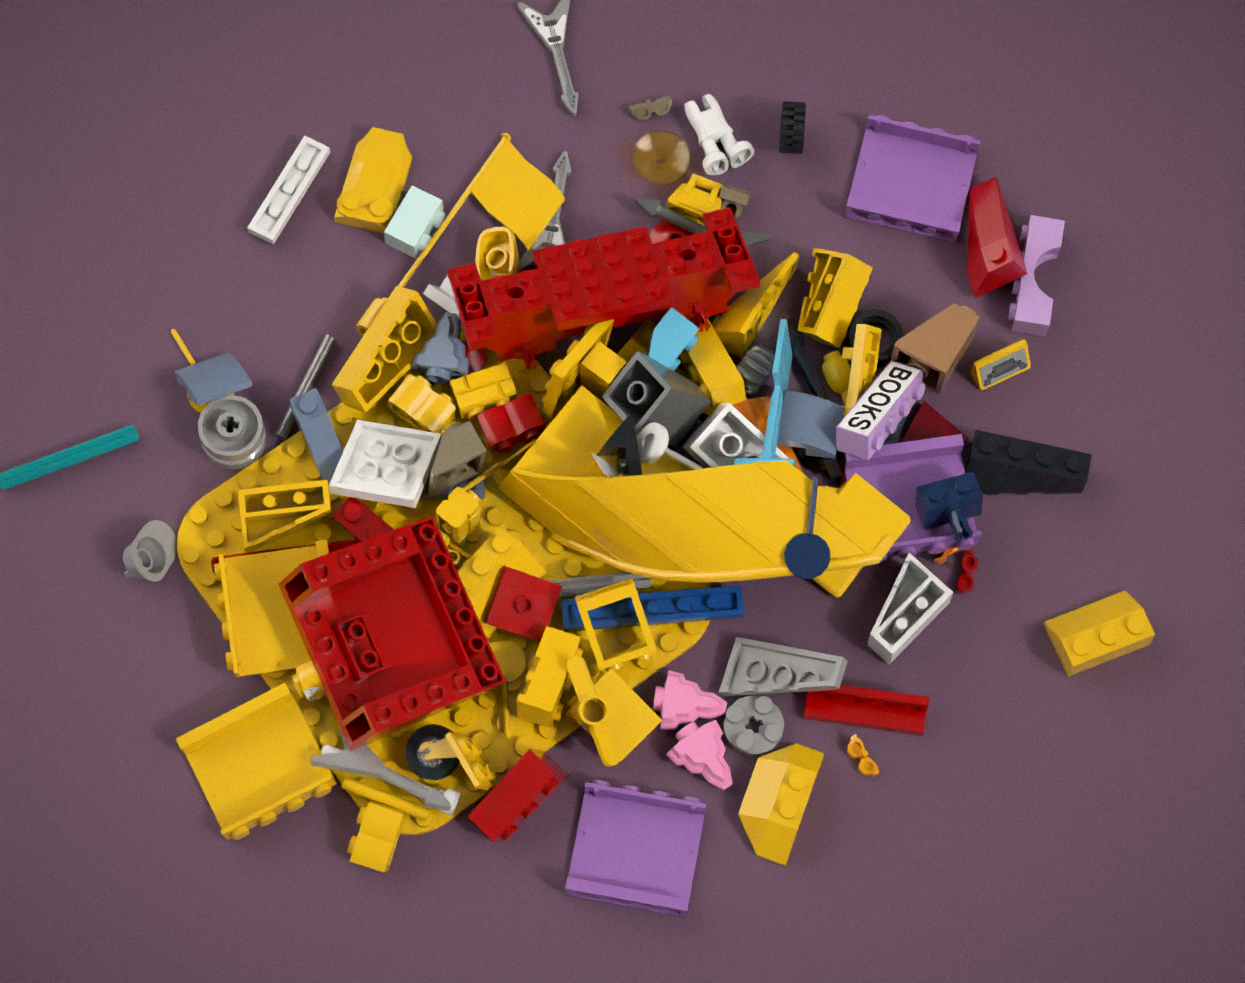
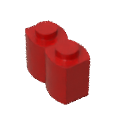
[477,394,545,454]

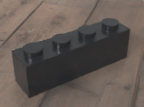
[965,430,1092,495]

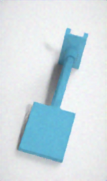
[734,319,796,467]

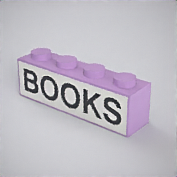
[836,361,925,460]

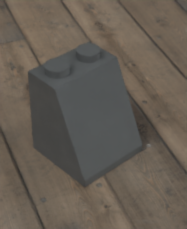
[602,351,712,447]

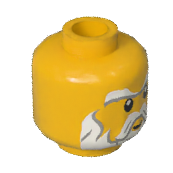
[292,660,326,702]

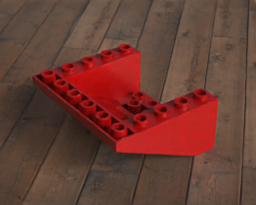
[278,516,506,751]

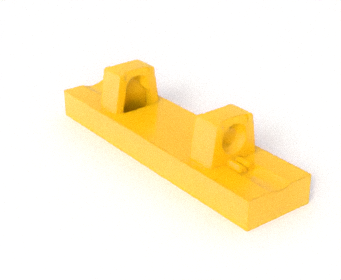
[842,324,882,418]

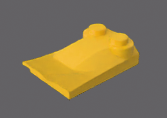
[334,127,412,234]

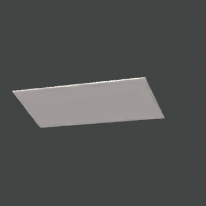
[591,452,619,477]

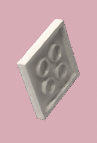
[329,420,442,508]

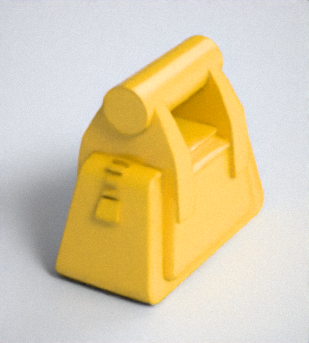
[666,173,723,226]

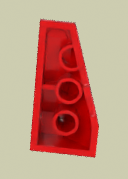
[967,177,1028,298]

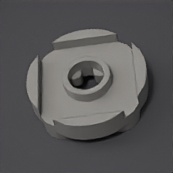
[723,696,784,757]

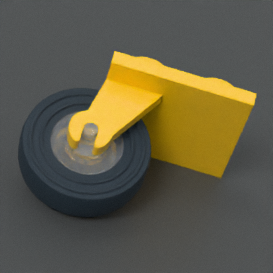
[406,724,497,791]

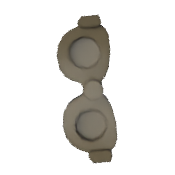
[629,95,672,120]

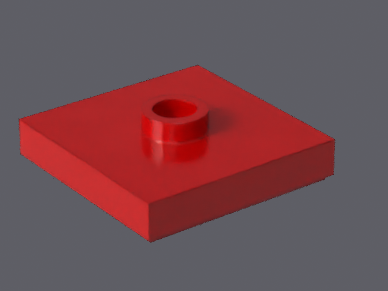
[485,566,562,642]

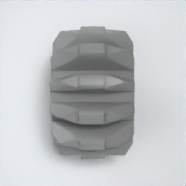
[737,344,775,395]

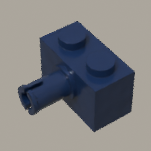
[915,472,983,541]

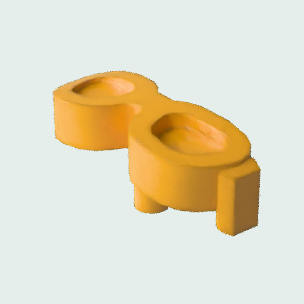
[847,734,879,777]

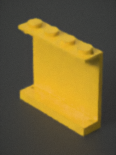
[214,539,329,678]
[176,683,337,840]

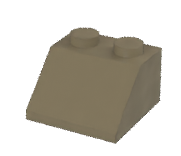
[428,421,487,497]

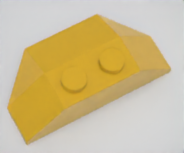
[738,743,825,866]

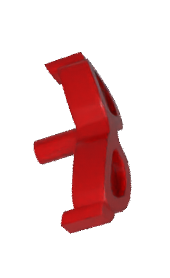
[957,549,978,594]

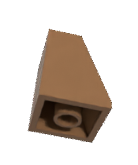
[890,303,980,395]

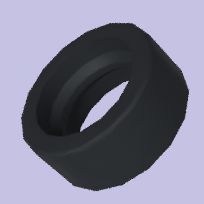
[847,309,903,368]

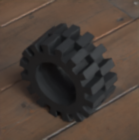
[779,101,806,154]

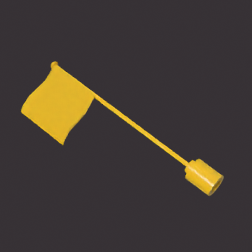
[355,133,565,337]

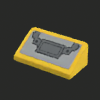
[970,339,1031,391]

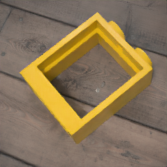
[575,578,657,672]

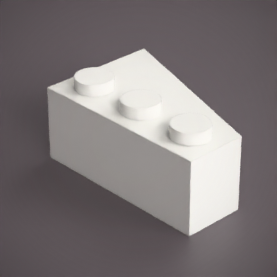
[867,553,953,664]

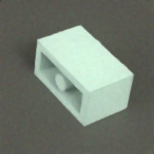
[384,186,445,259]

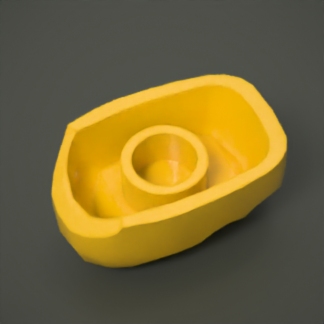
[475,227,520,281]

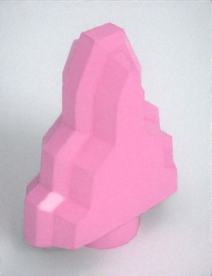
[653,670,727,730]
[666,720,732,791]

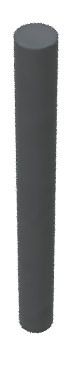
[275,335,336,440]

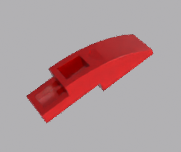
[332,497,394,542]

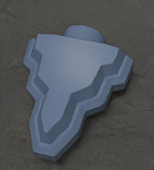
[411,312,469,384]

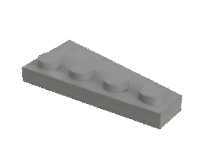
[718,637,848,697]

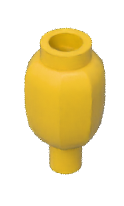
[822,350,851,405]

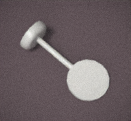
[637,422,704,470]

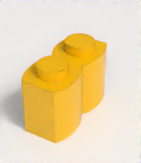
[387,374,457,433]
[347,801,407,873]

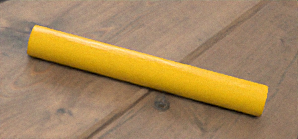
[341,777,431,821]

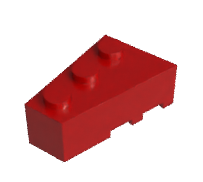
[468,749,569,842]

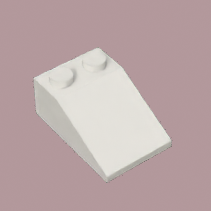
[682,402,789,468]

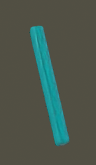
[0,425,139,490]

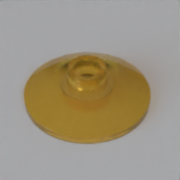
[633,130,690,184]

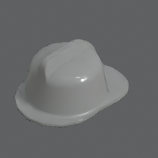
[123,520,177,582]

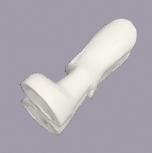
[684,94,754,175]

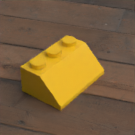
[458,525,546,639]
[1043,590,1155,677]

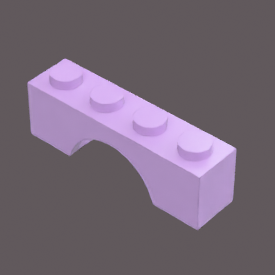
[1008,215,1065,337]

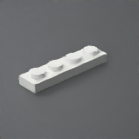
[247,136,330,245]

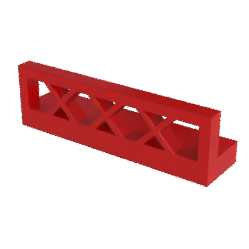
[803,685,930,736]

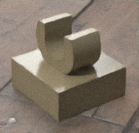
[719,184,753,217]

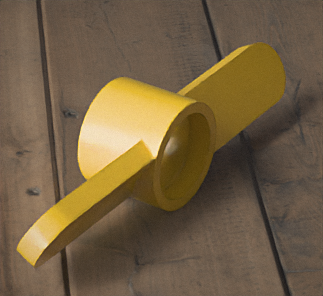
[567,656,619,767]

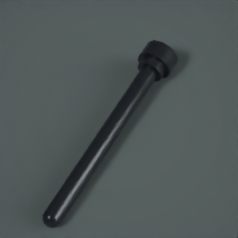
[788,327,844,453]

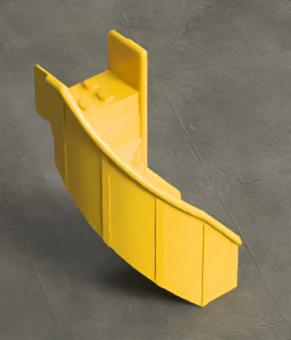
[498,385,910,598]

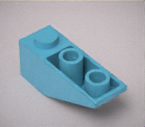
[647,307,699,371]

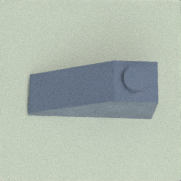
[289,388,343,484]

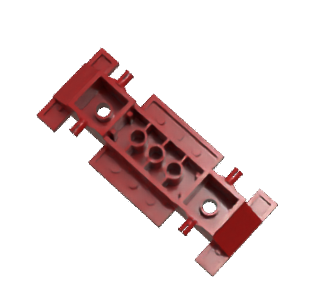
[447,208,760,370]

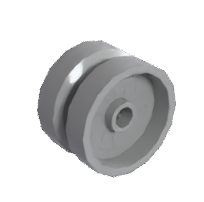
[198,395,266,470]

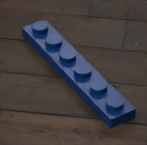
[561,585,744,632]

